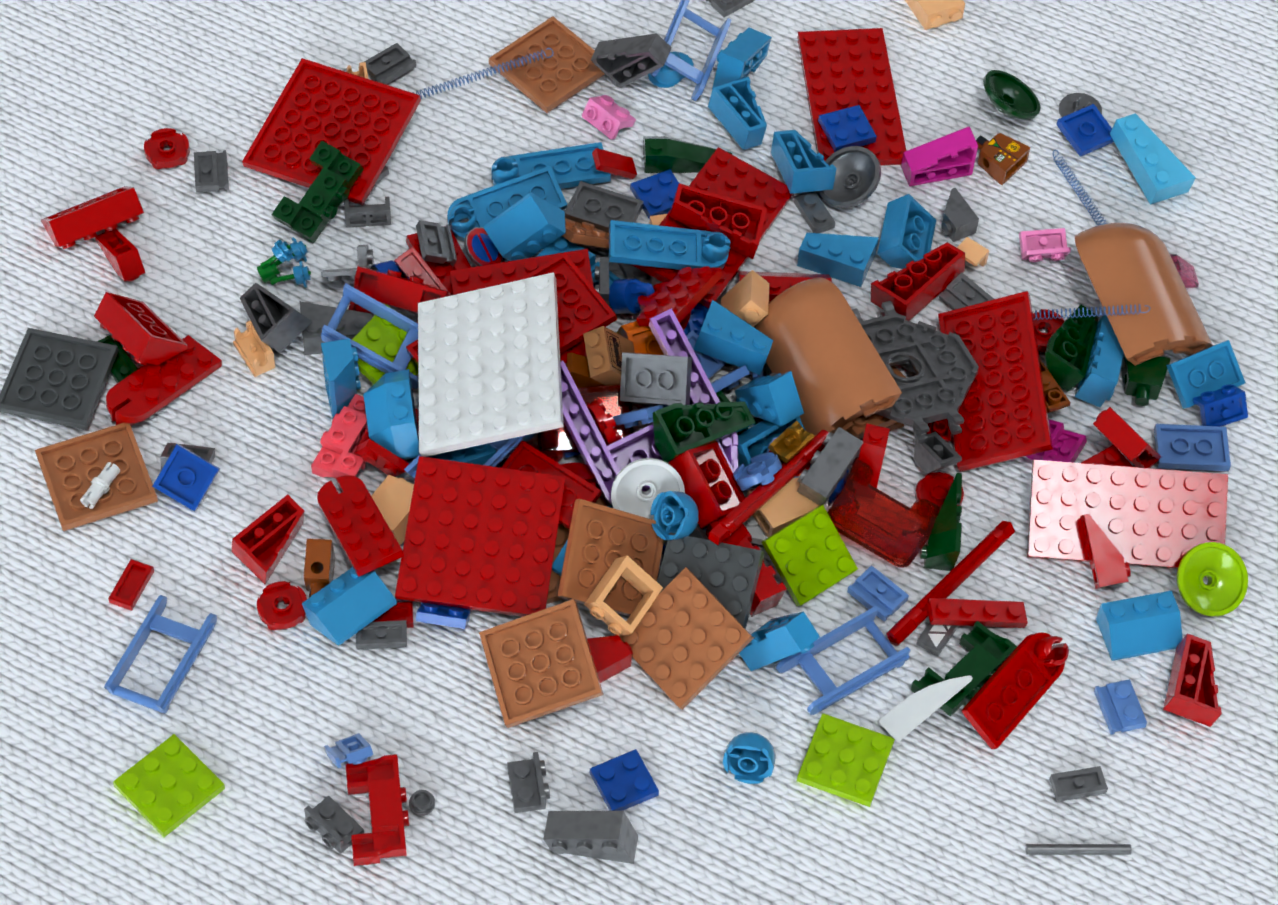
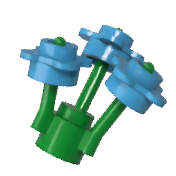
[257,237,311,288]

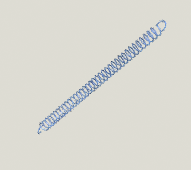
[412,48,553,99]
[1053,150,1108,225]
[1032,304,1151,320]

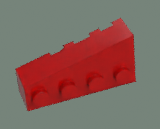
[669,183,767,259]
[871,242,965,321]
[706,518,787,617]

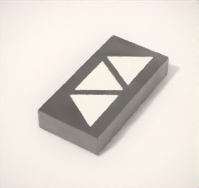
[916,623,959,656]

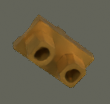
[768,421,815,465]

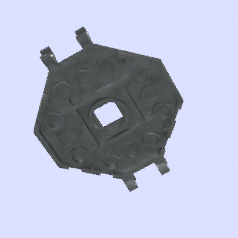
[852,301,979,444]

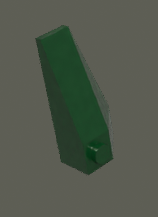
[1045,304,1099,392]
[653,402,756,464]
[920,473,962,571]

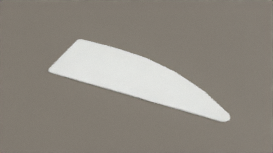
[878,676,973,742]

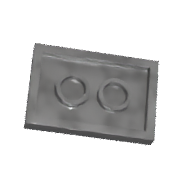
[565,181,643,232]
[620,352,692,405]

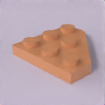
[562,218,609,249]

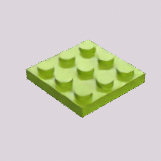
[352,304,418,384]
[761,505,858,606]
[797,713,895,807]
[113,734,225,837]

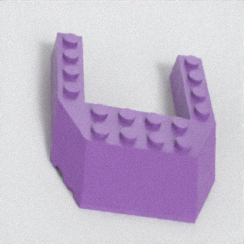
[560,308,738,504]

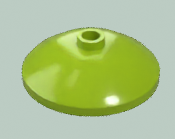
[1177,542,1248,616]

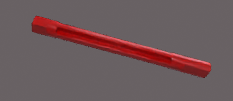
[708,430,829,545]
[886,521,1015,646]

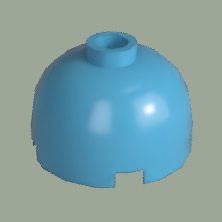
[651,491,699,540]
[723,732,776,784]

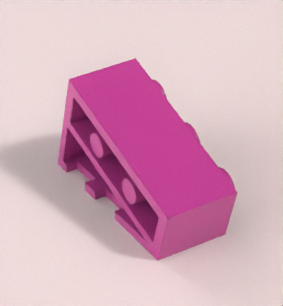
[901,126,978,187]

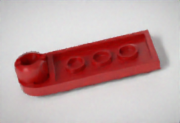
[106,335,222,427]
[317,476,404,577]
[961,632,1069,749]

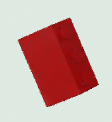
[669,442,745,528]

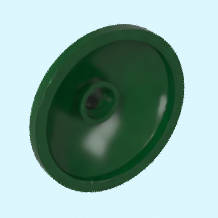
[983,70,1041,120]

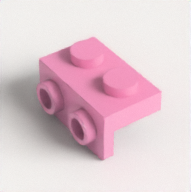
[582,95,636,140]
[1019,228,1071,263]

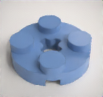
[733,452,782,491]

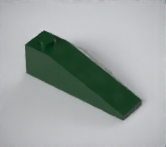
[643,136,732,173]

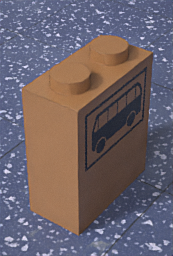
[583,326,635,392]

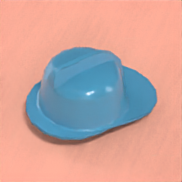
[648,52,694,88]

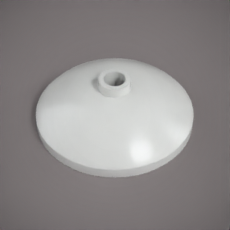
[611,458,685,520]

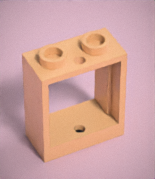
[584,556,663,636]

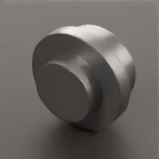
[409,790,435,816]

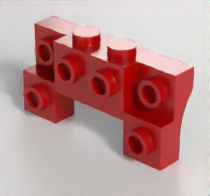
[348,266,449,323]
[345,754,409,866]

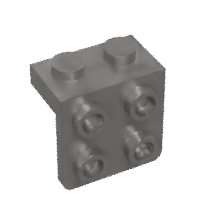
[321,244,374,281]

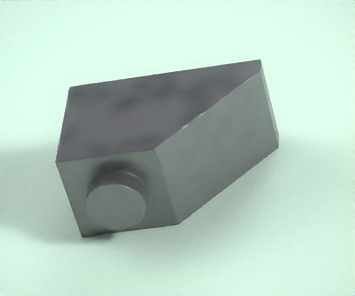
[941,188,979,242]
[914,432,962,474]

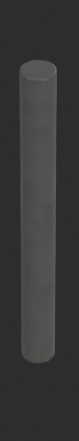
[1025,844,1131,855]

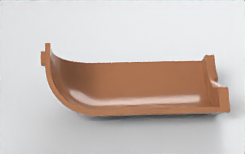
[1075,223,1213,366]
[754,277,902,436]

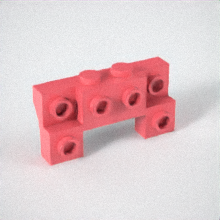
[311,394,367,478]

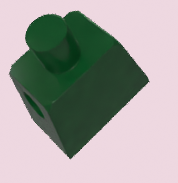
[1122,356,1171,406]

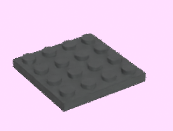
[0,328,119,430]
[657,532,765,629]

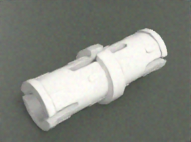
[80,462,120,509]

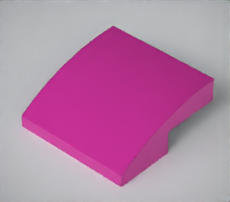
[1026,419,1087,463]

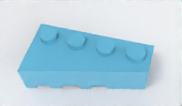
[1110,113,1196,205]

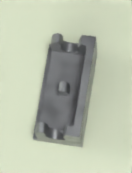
[344,197,391,228]

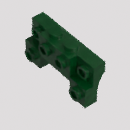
[271,141,364,243]
[911,621,1017,717]

